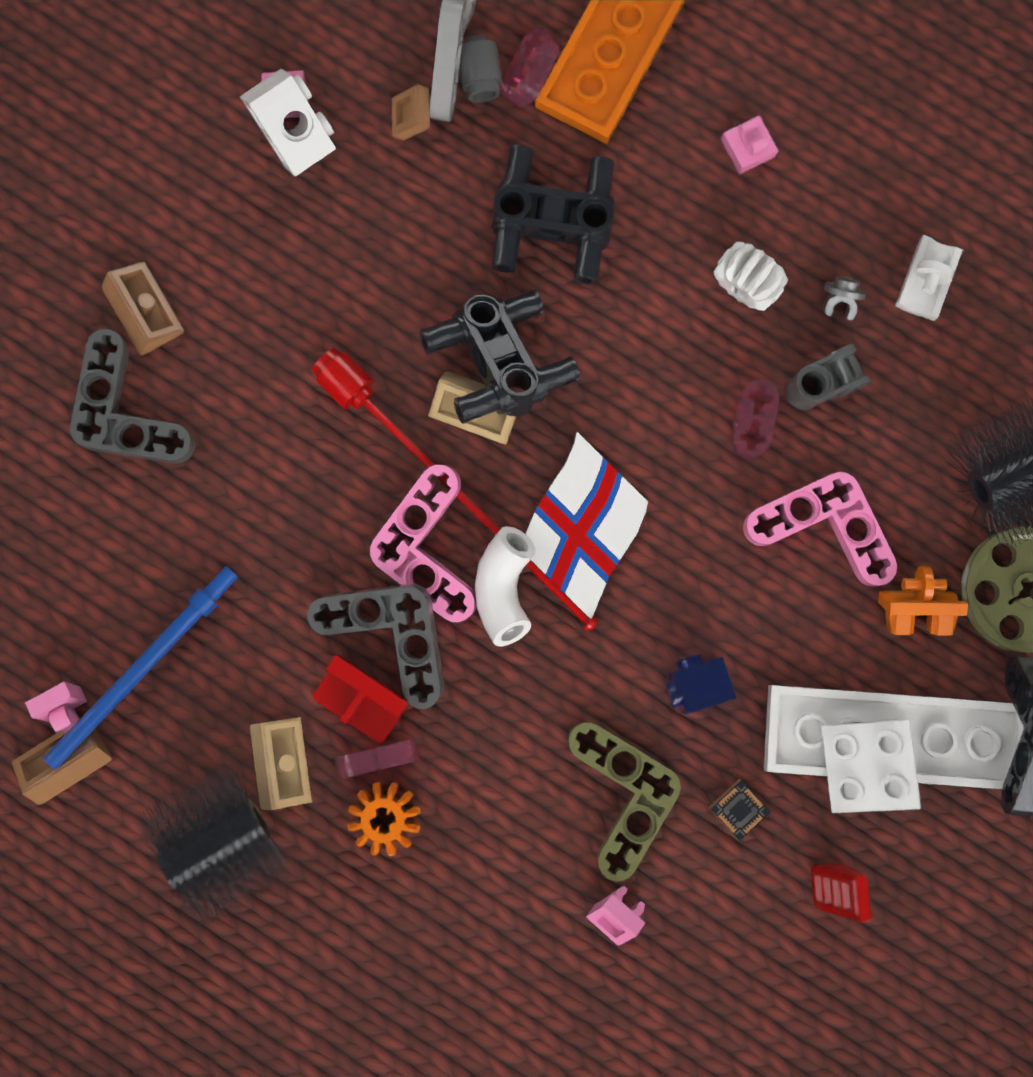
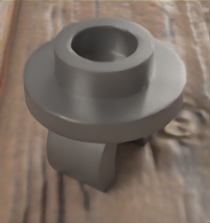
[823,276,867,320]

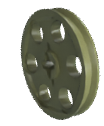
[961,526,1033,653]

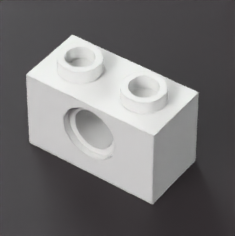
[240,69,336,177]

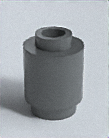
[459,35,503,102]

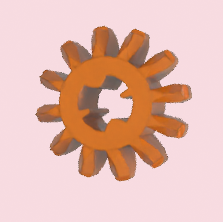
[348,781,421,856]

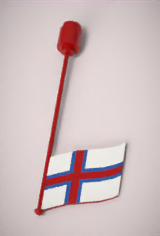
[311,347,648,631]

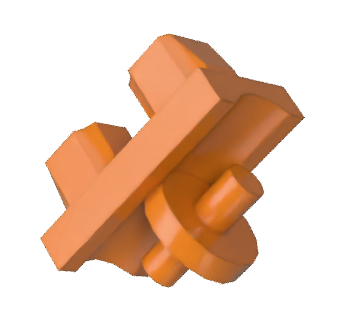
[878,566,968,636]

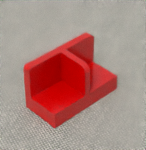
[312,655,409,743]

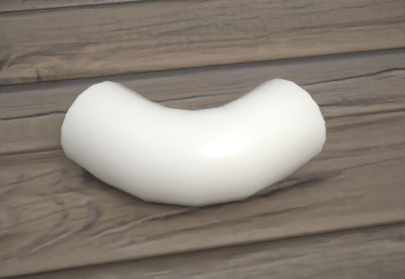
[475,526,535,646]

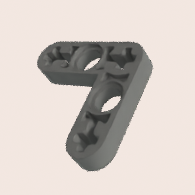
[70,329,195,464]
[307,584,444,709]

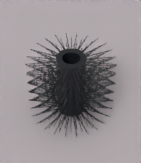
[947,398,1033,549]
[137,763,289,930]

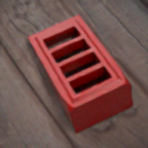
[811,863,871,922]

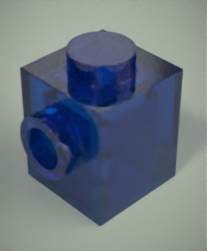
[665,654,736,714]

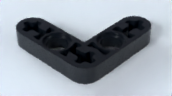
[1001,656,1033,817]

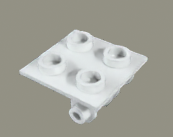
[821,719,921,813]

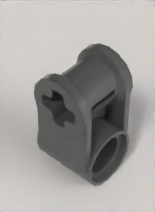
[785,344,872,410]

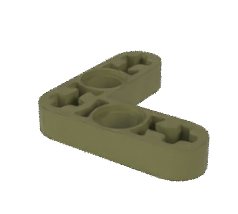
[568,722,681,882]

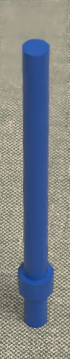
[43,566,238,769]

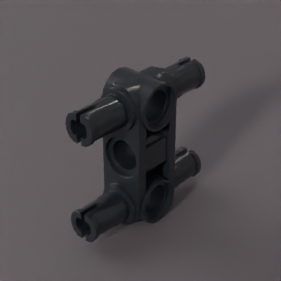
[491,144,615,285]
[419,289,580,424]

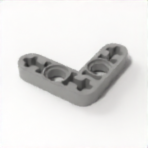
[430,0,476,122]

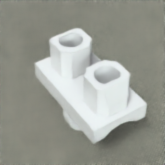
[895,235,963,321]

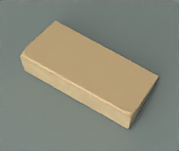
[428,371,516,445]
[250,717,312,810]

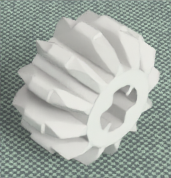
[713,242,788,311]

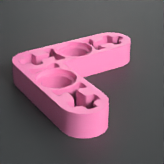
[370,465,476,622]
[743,472,897,587]

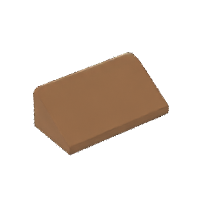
[102,262,184,355]
[12,717,112,805]

